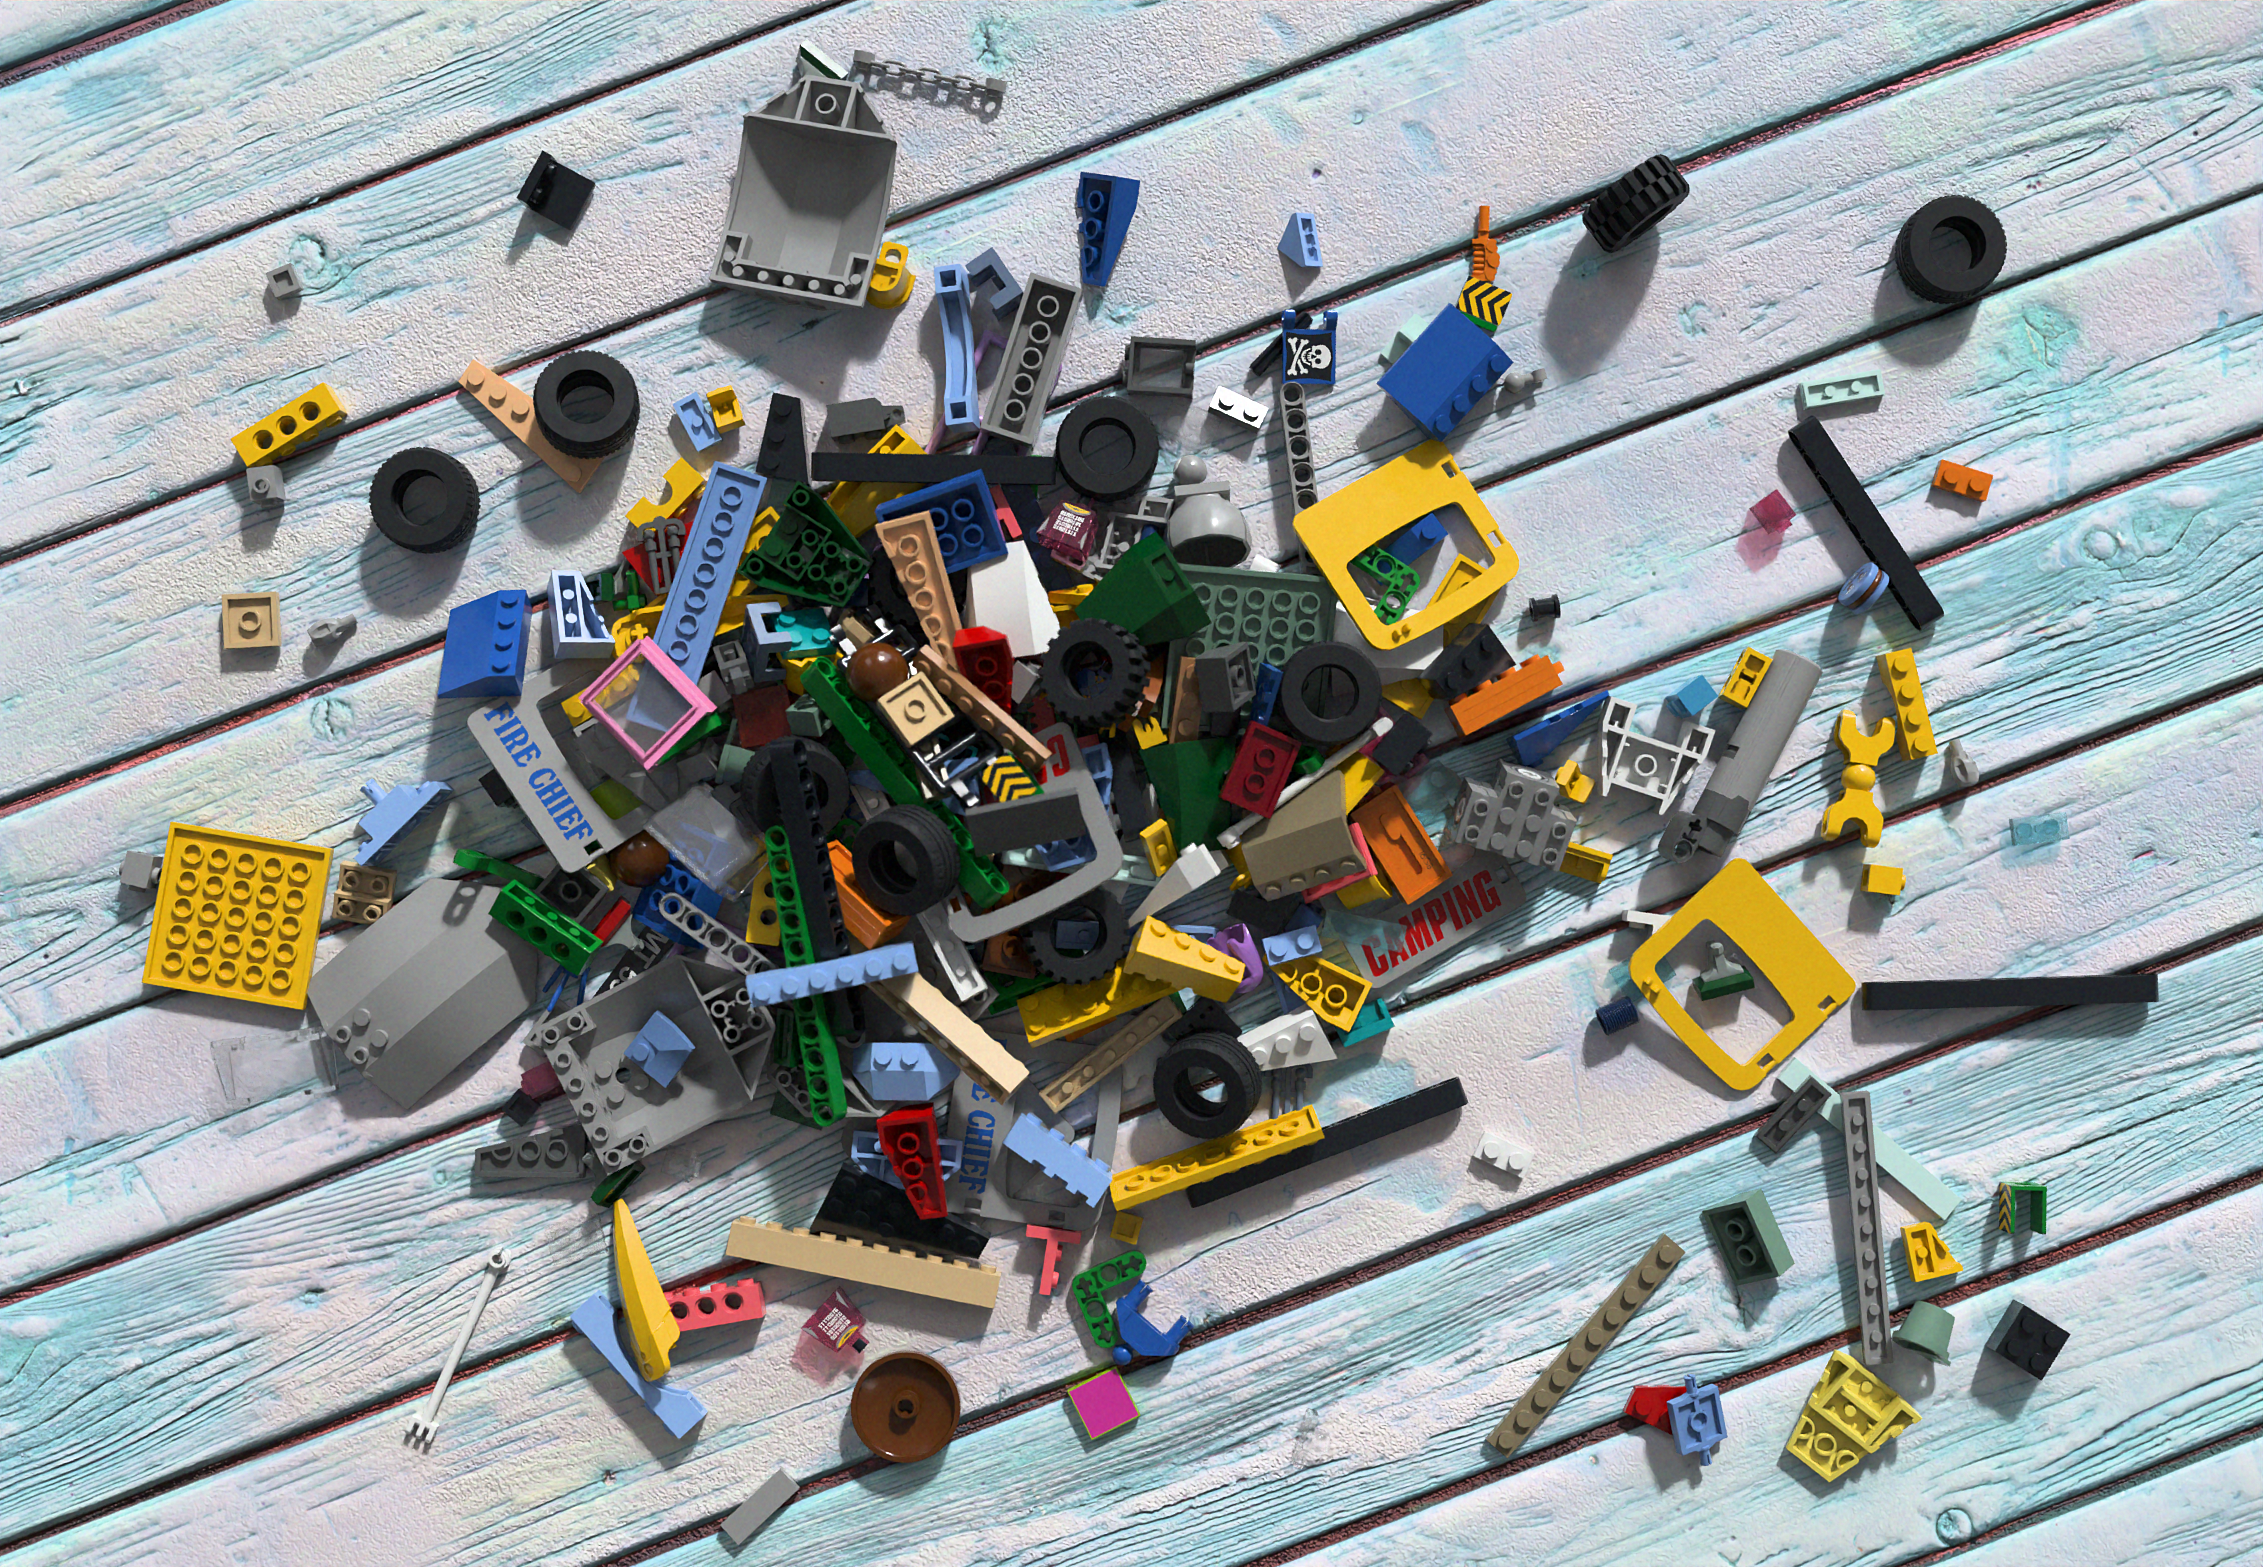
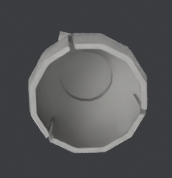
[1164,480,1252,568]

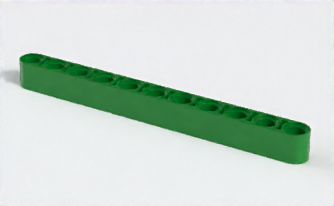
[800,656,1009,909]
[765,824,847,1127]

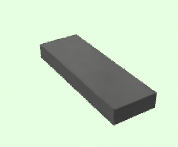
[1754,1075,1832,1154]

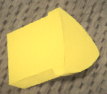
[587,848,617,892]

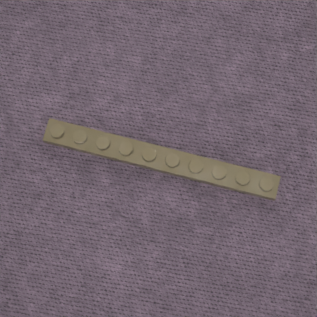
[1486,1233,1686,1458]

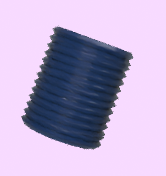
[1595,996,1640,1036]

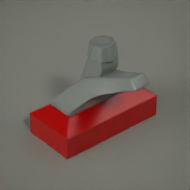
[591,895,646,953]

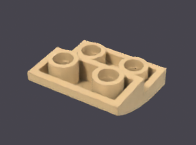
[332,860,397,925]

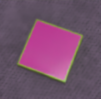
[1067,1365,1141,1440]

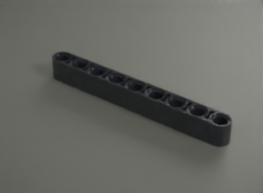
[1788,415,1944,631]
[811,452,1056,485]

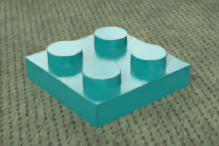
[769,608,837,659]

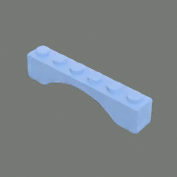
[934,264,980,434]
[746,940,918,1008]
[569,1290,708,1439]

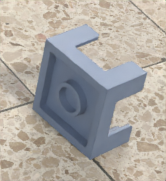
[965,247,1023,321]
[740,602,792,682]

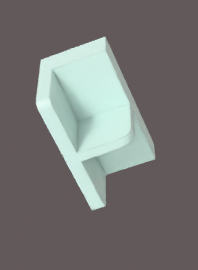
[1380,314,1429,365]

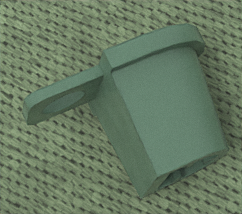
[715,717,755,785]
[1891,1301,1955,1366]

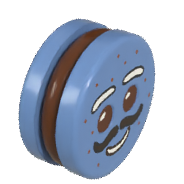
[1838,562,1889,615]

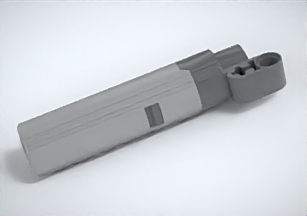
[1658,649,1823,863]

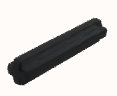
[1249,311,1313,376]

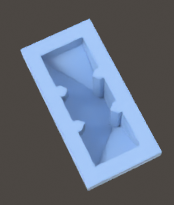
[1277,213,1323,268]

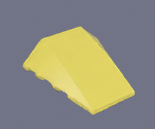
[1786,1349,1923,1483]

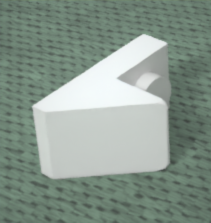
[1622,910,1672,941]

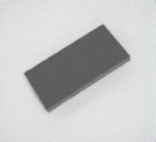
[965,787,1086,857]

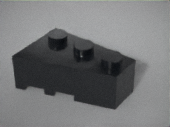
[755,392,812,488]

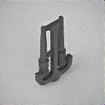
[637,516,687,594]

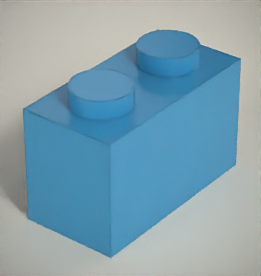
[1665,675,1718,719]

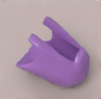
[1207,923,1263,993]

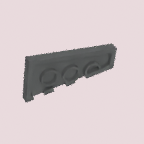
[475,1124,587,1178]

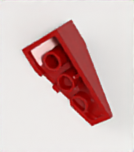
[877,1102,948,1220]

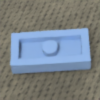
[673,392,723,453]
[1262,925,1323,967]

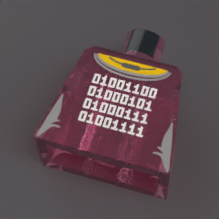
[1036,493,1099,562]
[801,1286,869,1354]

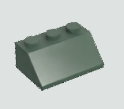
[1702,1188,1795,1286]

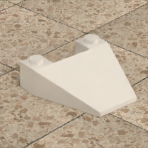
[1128,843,1232,928]

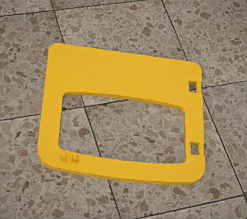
[1292,439,1519,651]
[1628,858,1856,1090]

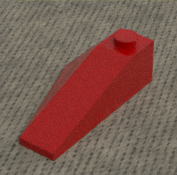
[952,626,1014,739]

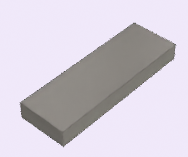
[720,1467,800,1545]

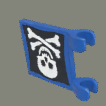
[1281,309,1338,384]

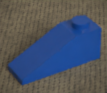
[1368,513,1448,587]

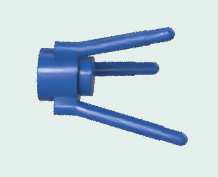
[542,965,591,1012]

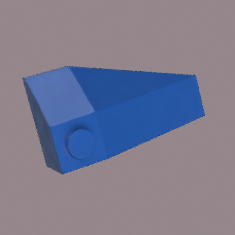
[1077,172,1140,287]
[1506,690,1610,768]

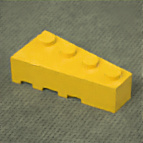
[1123,915,1245,1003]

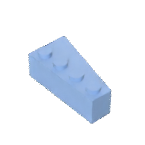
[1002,1112,1112,1208]

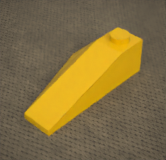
[1262,953,1373,1033]

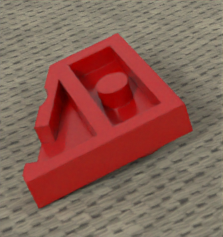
[1623,1385,1687,1436]

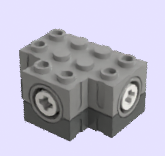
[1447,759,1577,872]

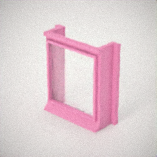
[578,636,717,774]

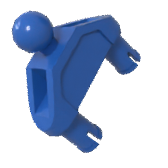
[1112,1279,1195,1366]

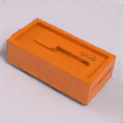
[1444,654,1565,738]
[1347,781,1453,905]
[827,839,912,950]

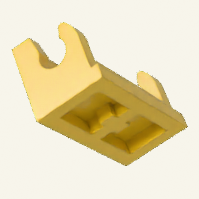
[1131,715,1168,749]
[1559,842,1613,884]

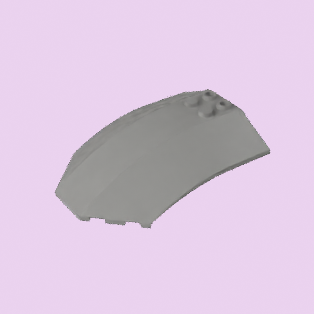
[709,75,897,311]
[307,878,539,1110]

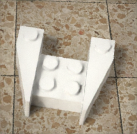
[1597,696,1716,815]

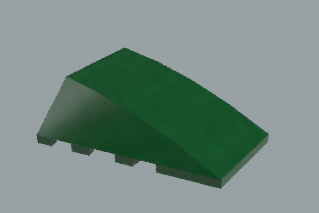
[1137,737,1236,856]

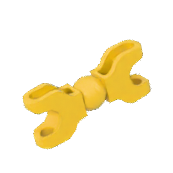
[1821,709,1895,848]

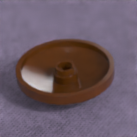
[851,1350,961,1463]

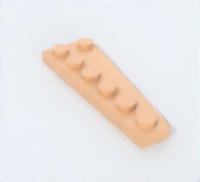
[458,359,605,494]
[875,511,962,673]

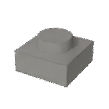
[266,263,304,300]

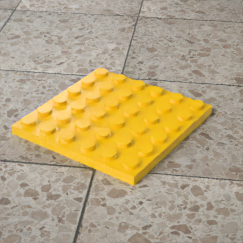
[142,822,334,1010]

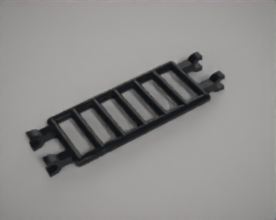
[828,603,1005,813]

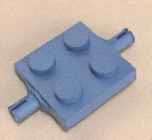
[1666,1374,1728,1466]

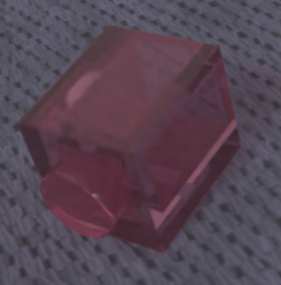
[1749,489,1796,534]
[521,1061,562,1099]

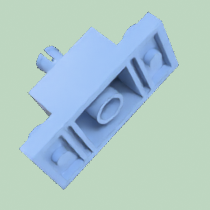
[354,779,454,866]

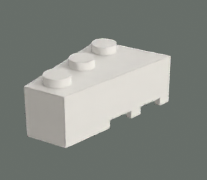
[1237,1004,1337,1071]

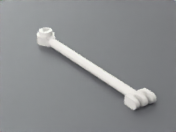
[1217,717,1393,850]
[405,1247,512,1444]

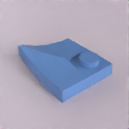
[623,1010,695,1088]

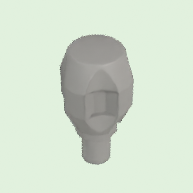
[307,613,358,647]
[1949,739,1979,788]

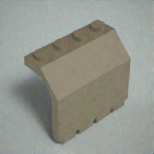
[1242,766,1367,902]

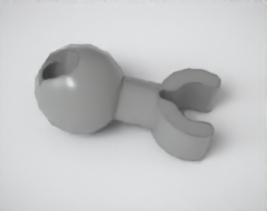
[1503,368,1547,393]

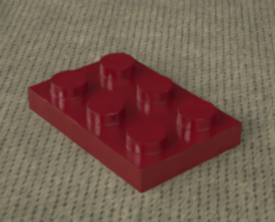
[1218,721,1302,819]

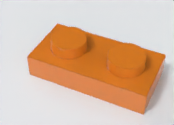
[1931,459,1993,502]

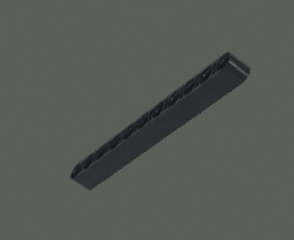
[769,739,866,1037]
[1861,974,2159,1010]
[1185,1077,1469,1208]

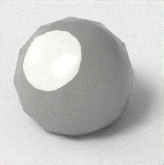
[1173,455,1207,486]

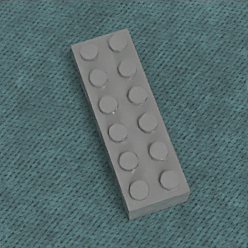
[980,272,1083,449]

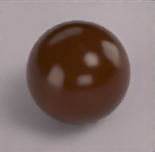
[846,642,908,703]
[609,828,671,888]

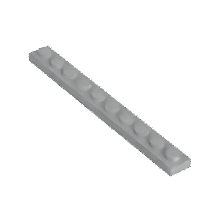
[1840,1090,1893,1365]

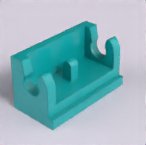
[1334,997,1395,1048]

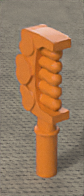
[1471,206,1500,283]

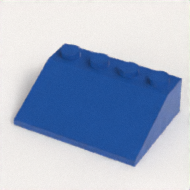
[1376,303,1514,442]
[875,469,1008,589]
[437,590,533,699]
[632,816,743,950]

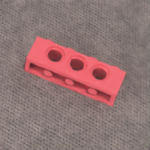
[664,1278,767,1332]

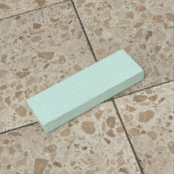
[1799,369,1885,410]

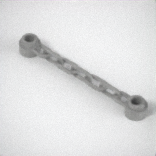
[853,50,1007,98]

